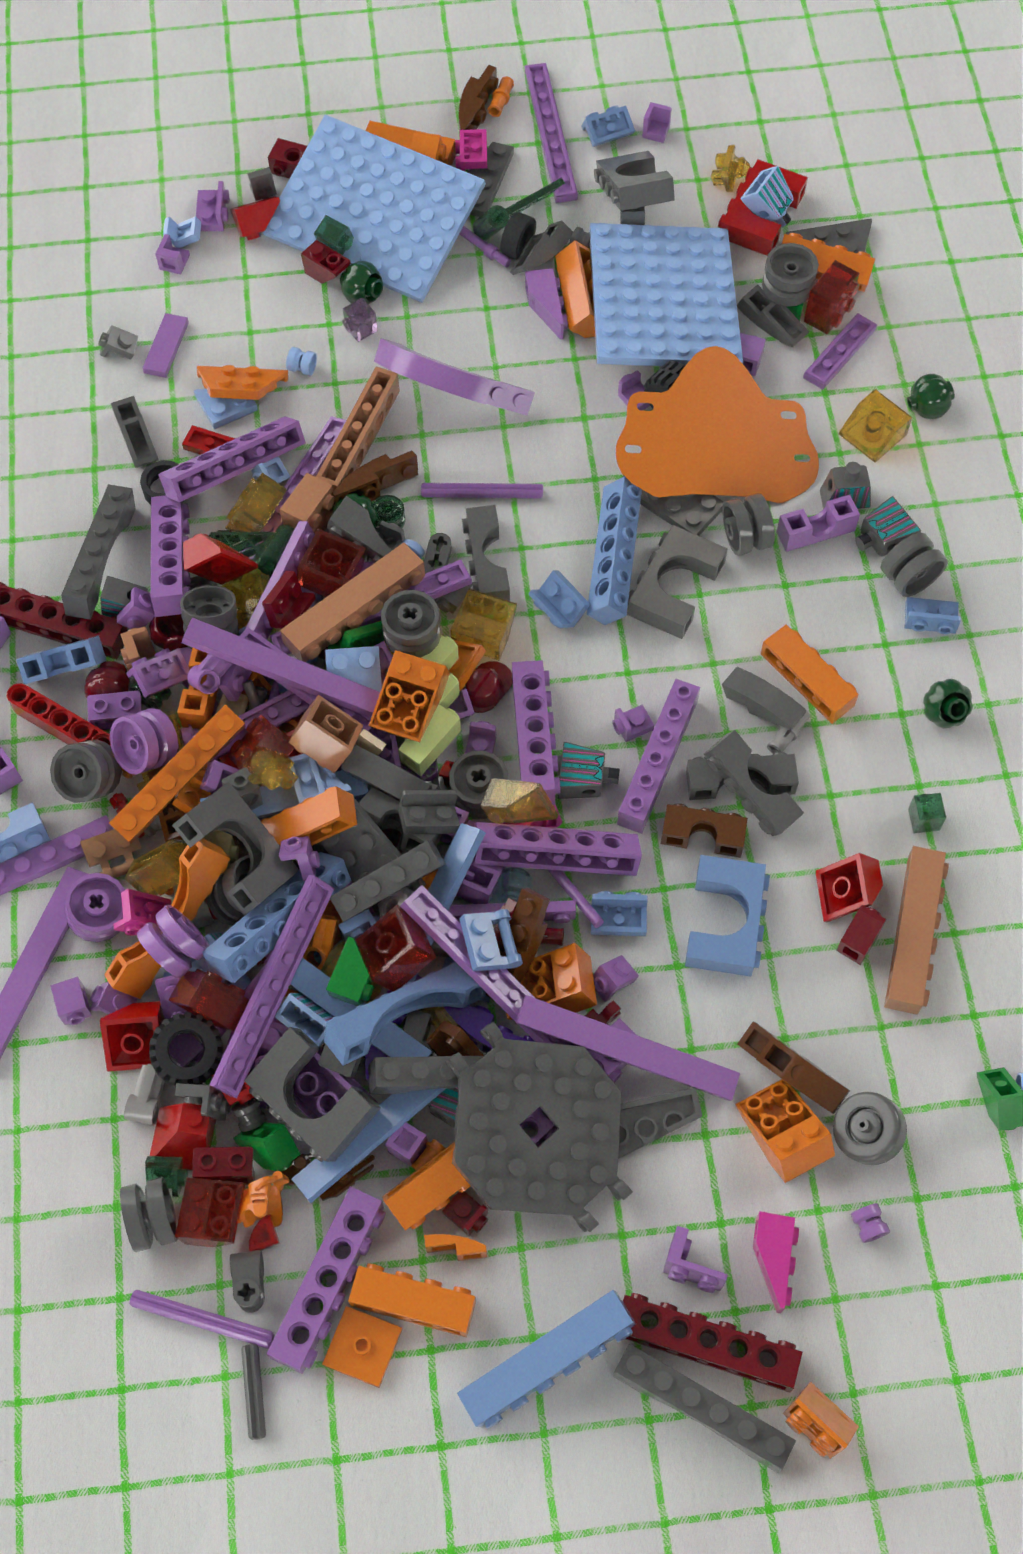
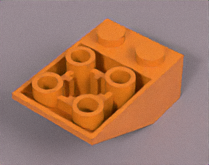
[368,650,450,743]
[506,943,597,1020]
[735,1079,835,1183]
[783,1382,859,1459]

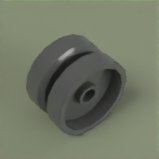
[762,243,819,306]
[722,493,775,556]
[880,532,948,597]
[381,590,441,658]
[50,740,122,803]
[449,751,508,819]
[120,1176,178,1253]

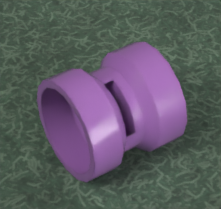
[851,1203,890,1243]

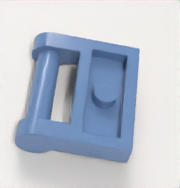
[459,909,523,971]

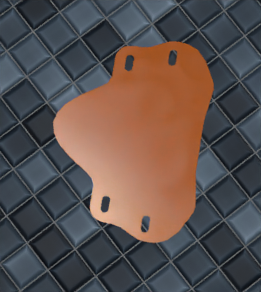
[616,346,819,503]

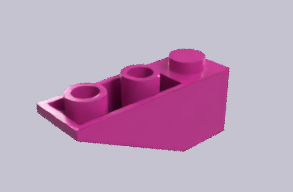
[753,1211,799,1314]

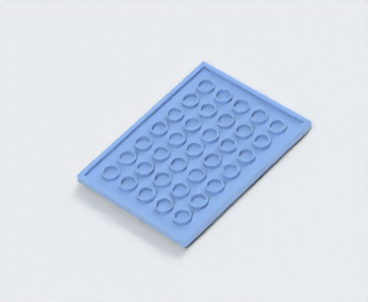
[262,115,486,303]
[589,223,743,366]

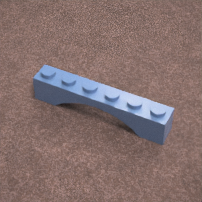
[324,961,486,1066]

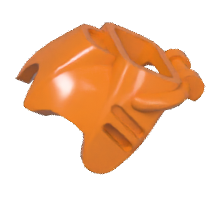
[237,1171,289,1228]

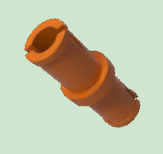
[488,76,514,117]

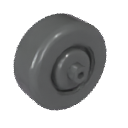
[833,1092,907,1165]

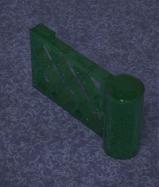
[473,177,565,240]
[209,525,295,576]

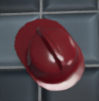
[462,661,513,713]

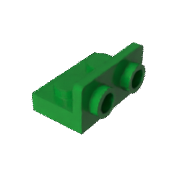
[328,621,385,649]

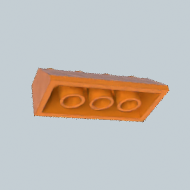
[555,240,595,338]

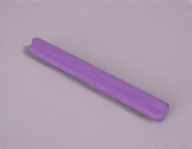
[421,483,543,498]
[129,1290,274,1349]

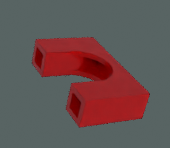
[718,159,808,256]

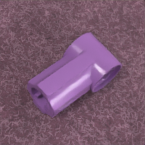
[187,654,233,694]

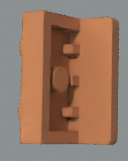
[120,627,156,671]

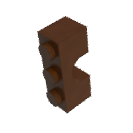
[660,804,748,858]

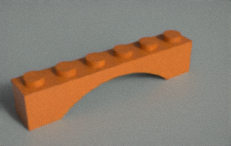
[109,704,245,844]
[104,838,230,999]

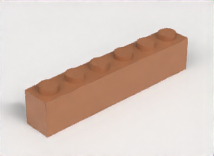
[280,543,425,662]
[884,846,949,1015]

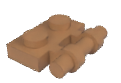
[80,829,148,878]

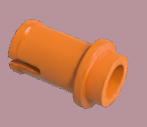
[411,1139,445,1170]

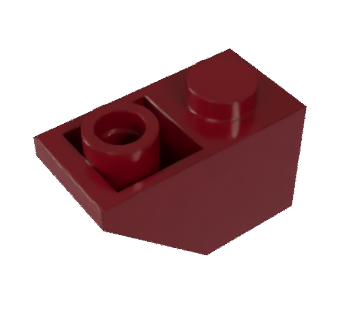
[301,240,351,284]
[836,905,886,965]

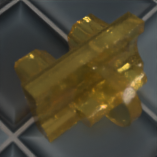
[711,145,750,192]
[247,751,298,790]

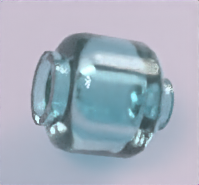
[495,867,533,903]

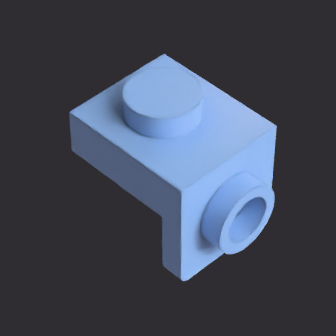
[163,216,201,248]
[251,456,290,492]

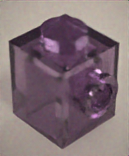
[342,298,378,342]

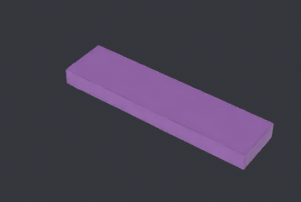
[803,313,877,390]

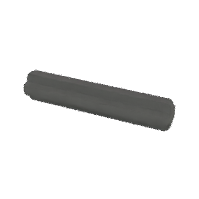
[241,1344,266,1440]

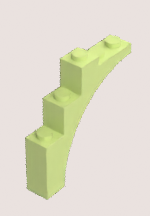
[398,635,461,776]

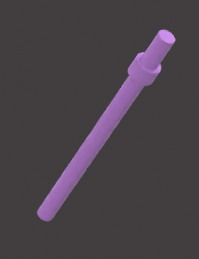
[459,226,511,268]

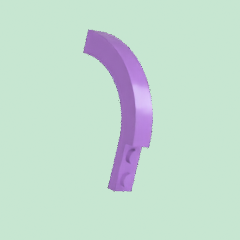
[374,338,535,416]

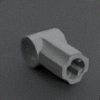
[124,1064,165,1126]

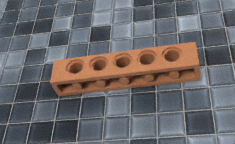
[316,366,400,491]

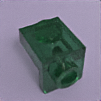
[145,1156,188,1197]

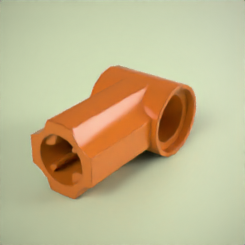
[302,914,339,970]

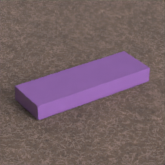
[143,313,189,378]

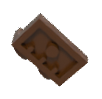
[426,1020,484,1056]

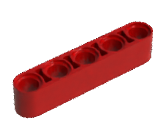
[6,683,111,746]

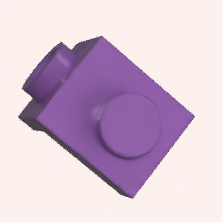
[117,587,155,629]
[279,836,320,881]
[593,955,639,1002]
[90,982,138,1014]

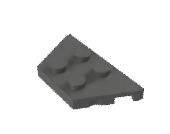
[786,218,872,253]

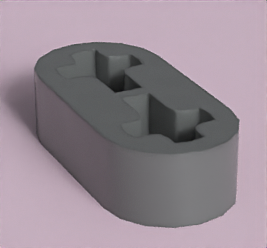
[424,533,452,569]

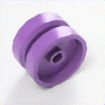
[110,708,178,775]
[65,873,125,942]
[137,904,210,978]

